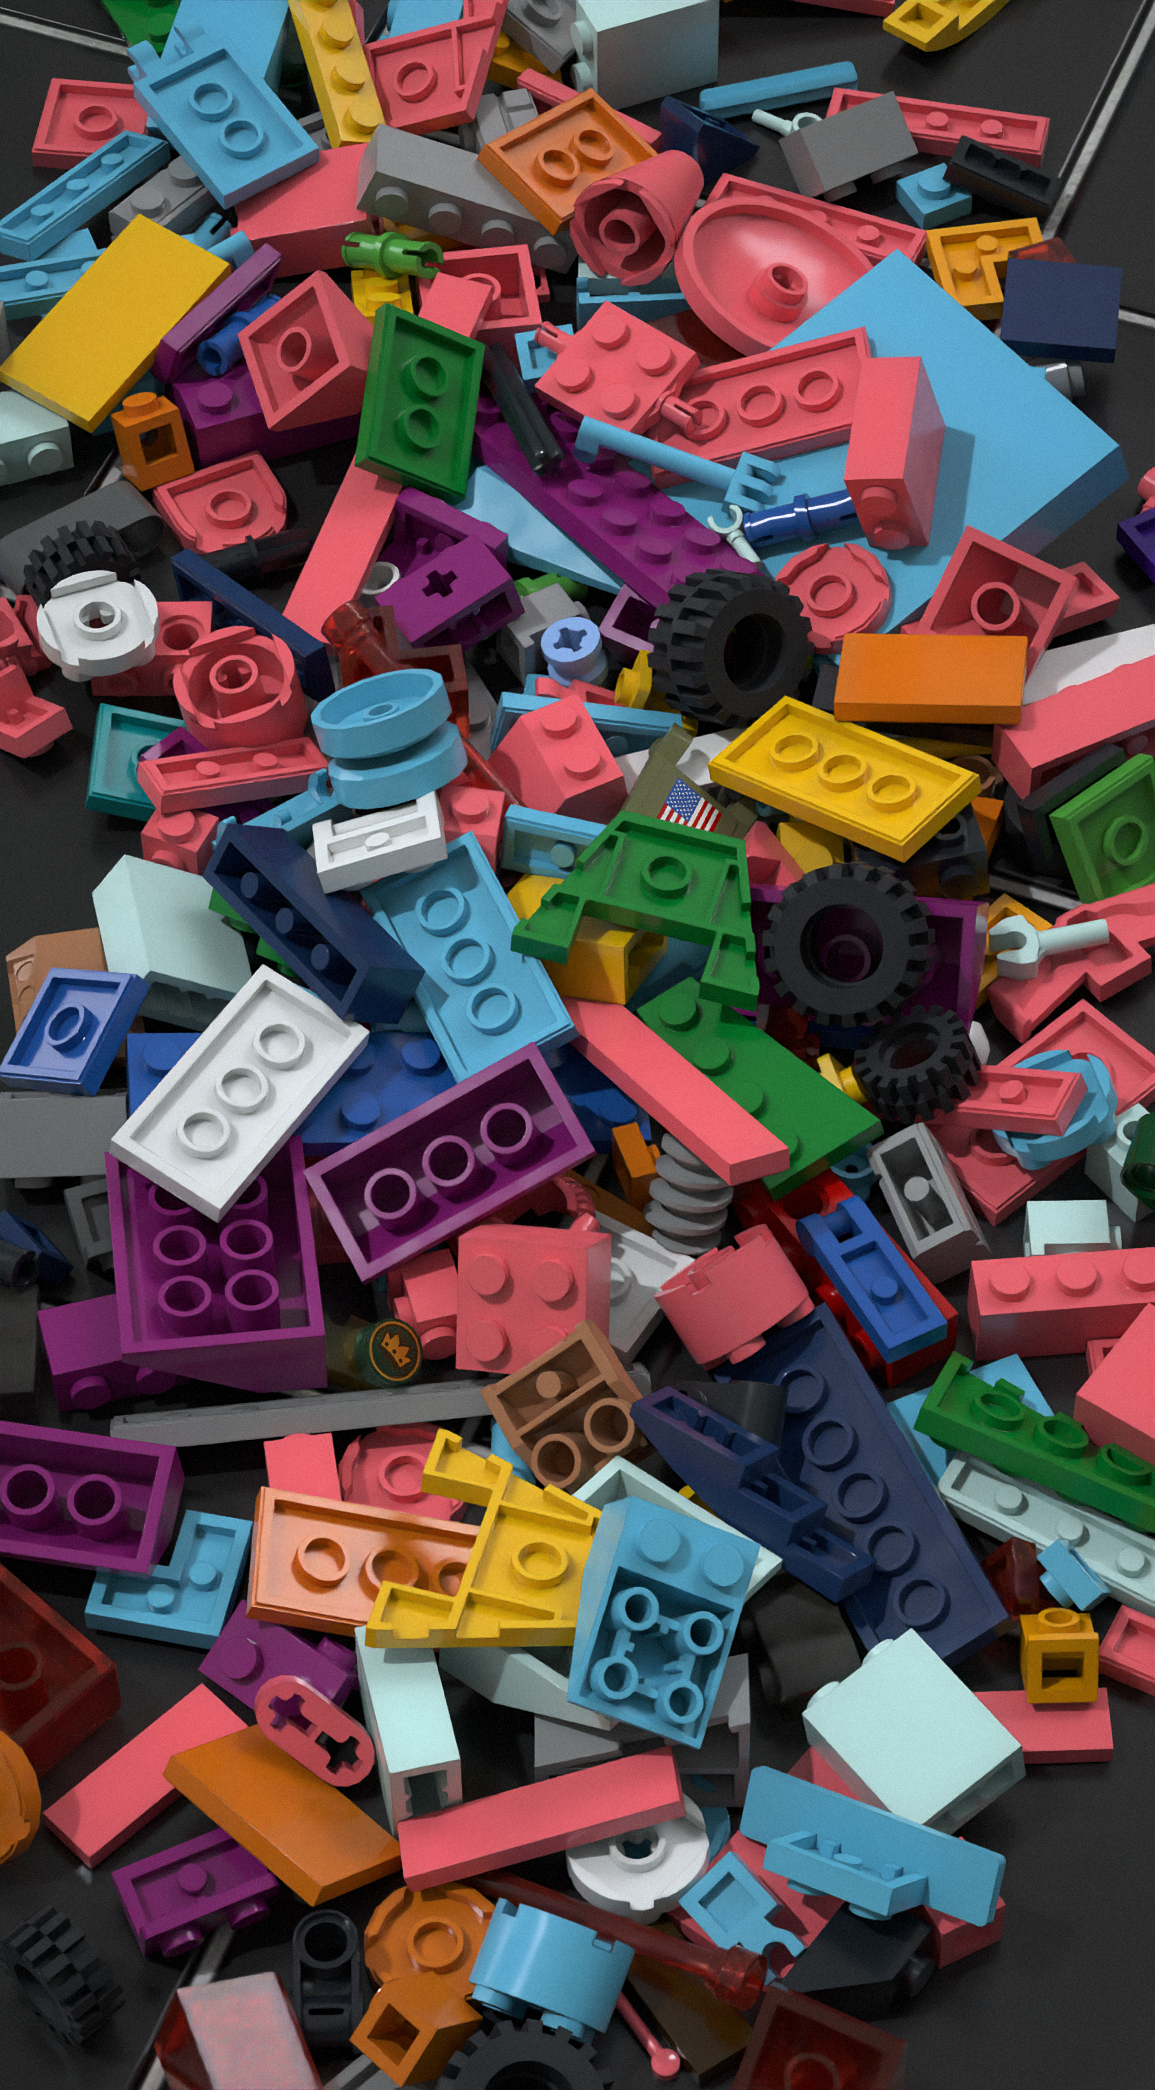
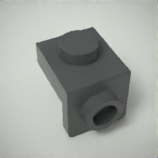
[63,1178,114,1273]

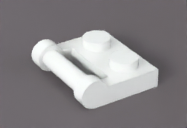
[312,791,448,894]

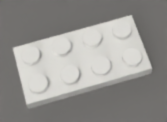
[109,964,370,1223]

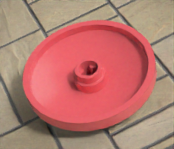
[674,196,873,357]

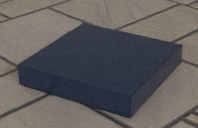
[1000,258,1123,364]

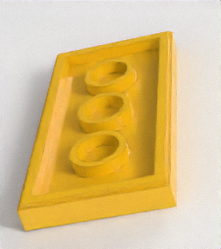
[0,214,232,434]
[708,696,982,863]

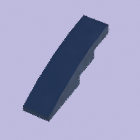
[629,1386,878,1603]

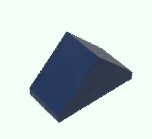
[660,95,760,188]

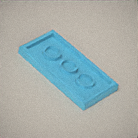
[360,830,580,1084]

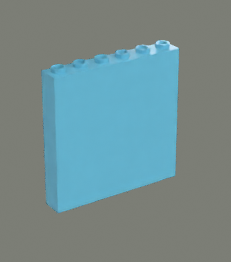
[628,249,1129,677]

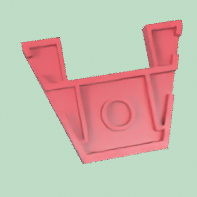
[348,0,509,136]

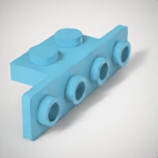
[740,1766,1006,1927]

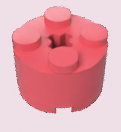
[173,626,308,751]
[654,1224,815,1371]

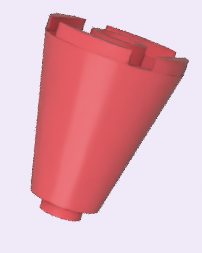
[570,150,704,287]

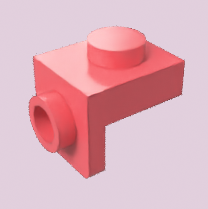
[0,664,73,759]

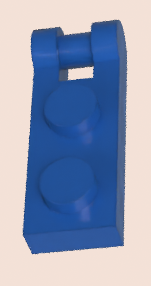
[795,1195,948,1364]

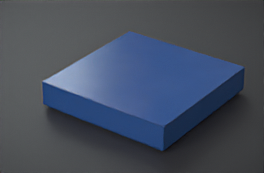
[0,967,151,1097]

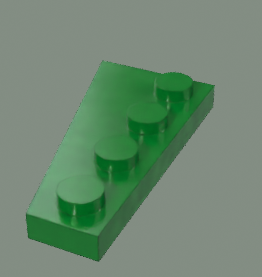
[636,976,884,1202]
[913,1350,1155,1533]

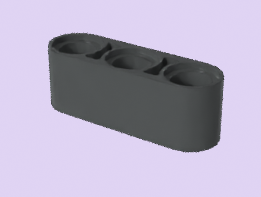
[0,481,166,597]

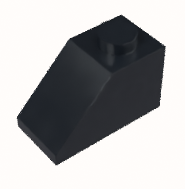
[776,1901,935,2028]

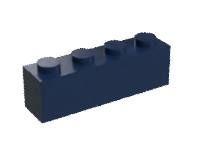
[202,823,426,1024]

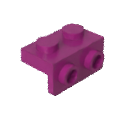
[377,485,508,578]
[198,1599,359,1740]
[111,1828,280,1958]

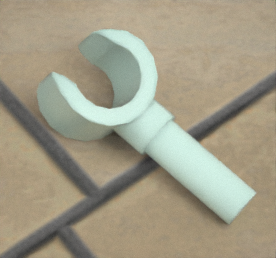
[752,109,822,137]
[707,505,763,570]

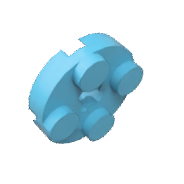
[991,1050,1118,1170]

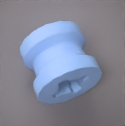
[541,617,609,688]

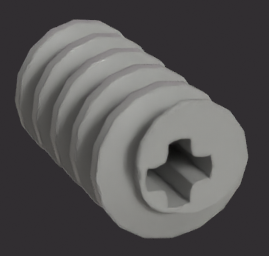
[643,1132,734,1255]

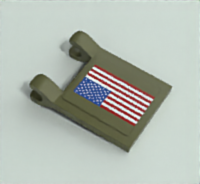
[619,723,760,840]

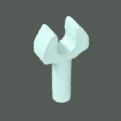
[989,915,1110,980]

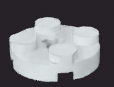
[36,570,160,682]
[566,1793,710,1925]

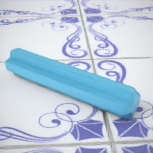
[699,61,858,119]

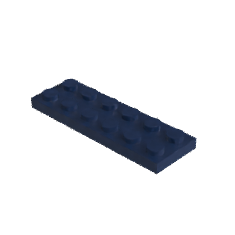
[713,1302,1017,1668]

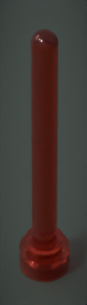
[321,600,528,818]
[456,1869,768,2011]

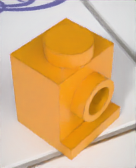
[1019,1608,1099,1704]

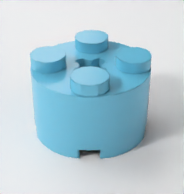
[468,1898,636,2045]

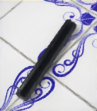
[481,342,565,477]

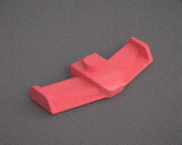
[986,883,1155,1044]

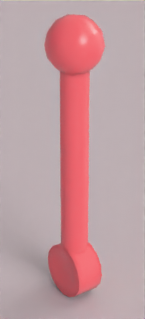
[615,1991,681,2081]

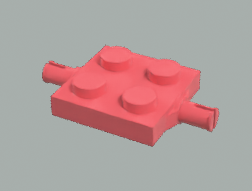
[534,300,703,436]

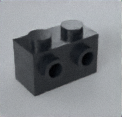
[849,802,990,900]

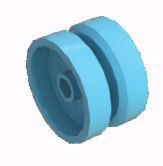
[311,669,468,809]

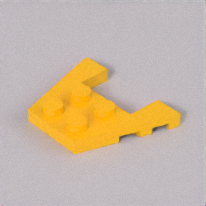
[365,1428,602,1648]

